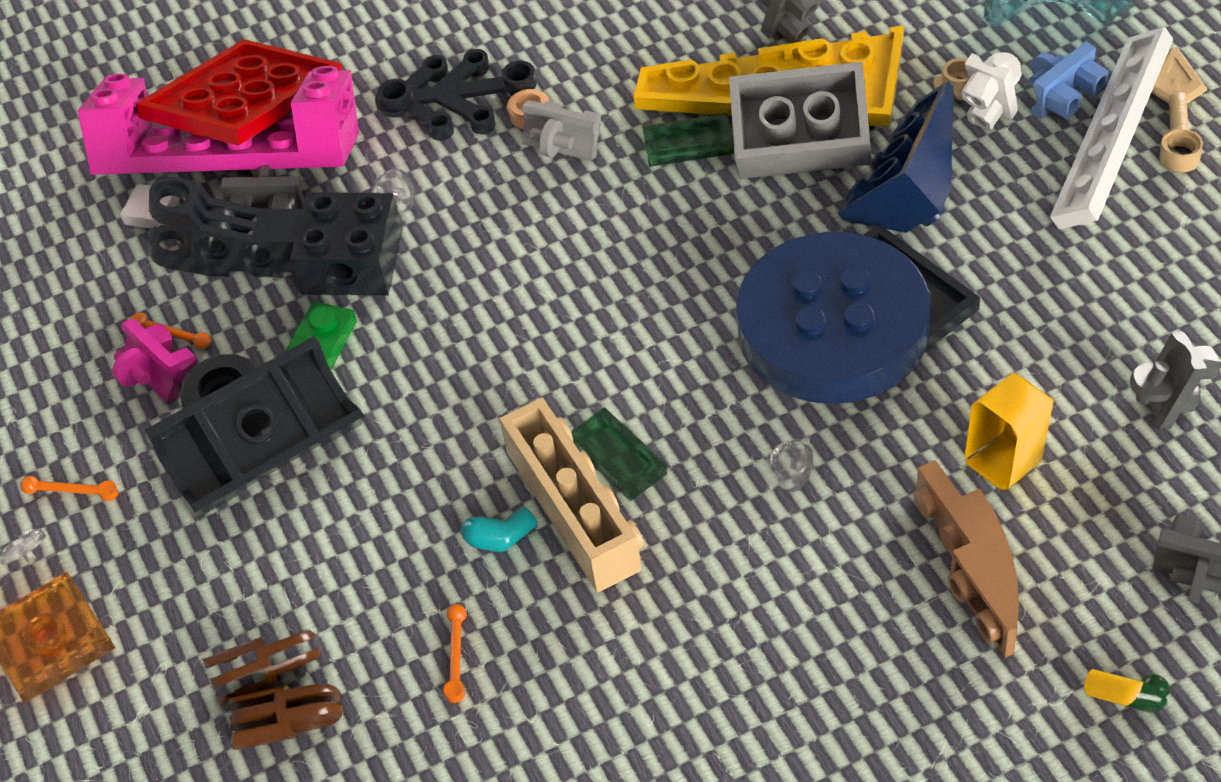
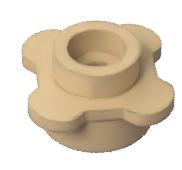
[934,58,968,101]

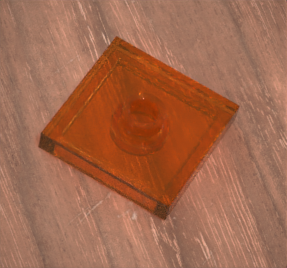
[0,572,115,703]

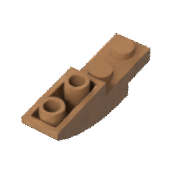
[913,460,1019,658]

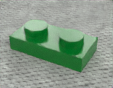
[285,301,357,370]

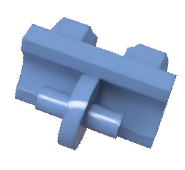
[1029,41,1109,120]

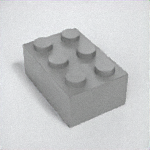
[729,62,872,179]

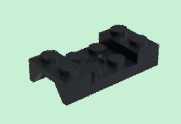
[145,336,364,520]

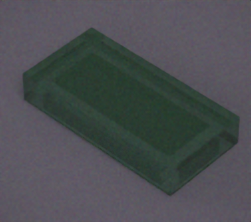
[642,113,734,167]
[570,407,668,501]

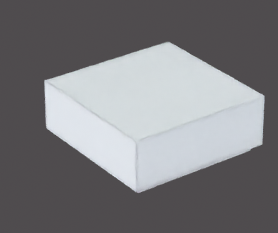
[120,184,180,229]

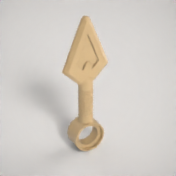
[1151,47,1207,173]

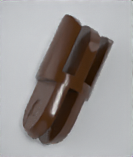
[202,630,321,708]
[227,684,343,750]

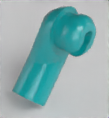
[461,506,538,552]

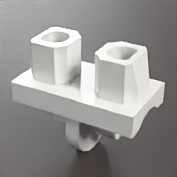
[961,52,1022,131]

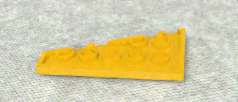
[633,25,904,127]

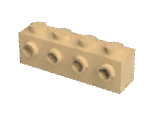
[499,397,644,593]

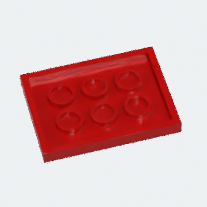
[136,39,342,146]

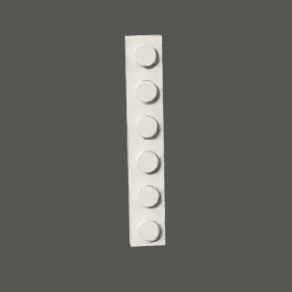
[1050,27,1173,230]

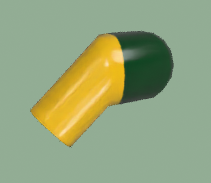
[1084,669,1170,713]

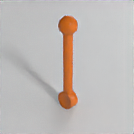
[130,312,211,349]
[20,476,119,501]
[443,604,467,703]

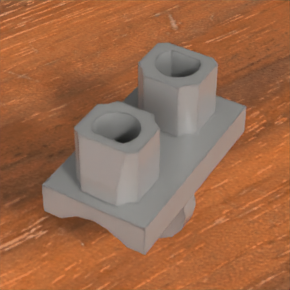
[522,100,601,161]

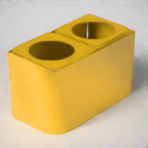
[964,372,1053,490]

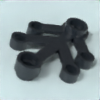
[375,49,537,141]

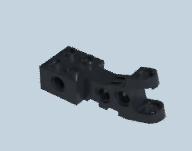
[149,177,403,296]

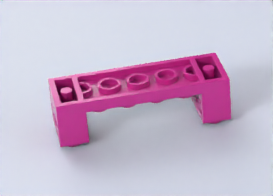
[78,66,359,175]

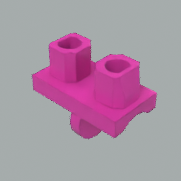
[112,318,197,403]

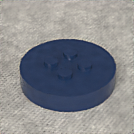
[736,232,930,404]

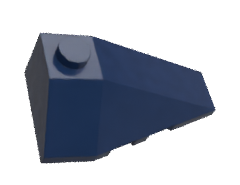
[838,81,954,233]

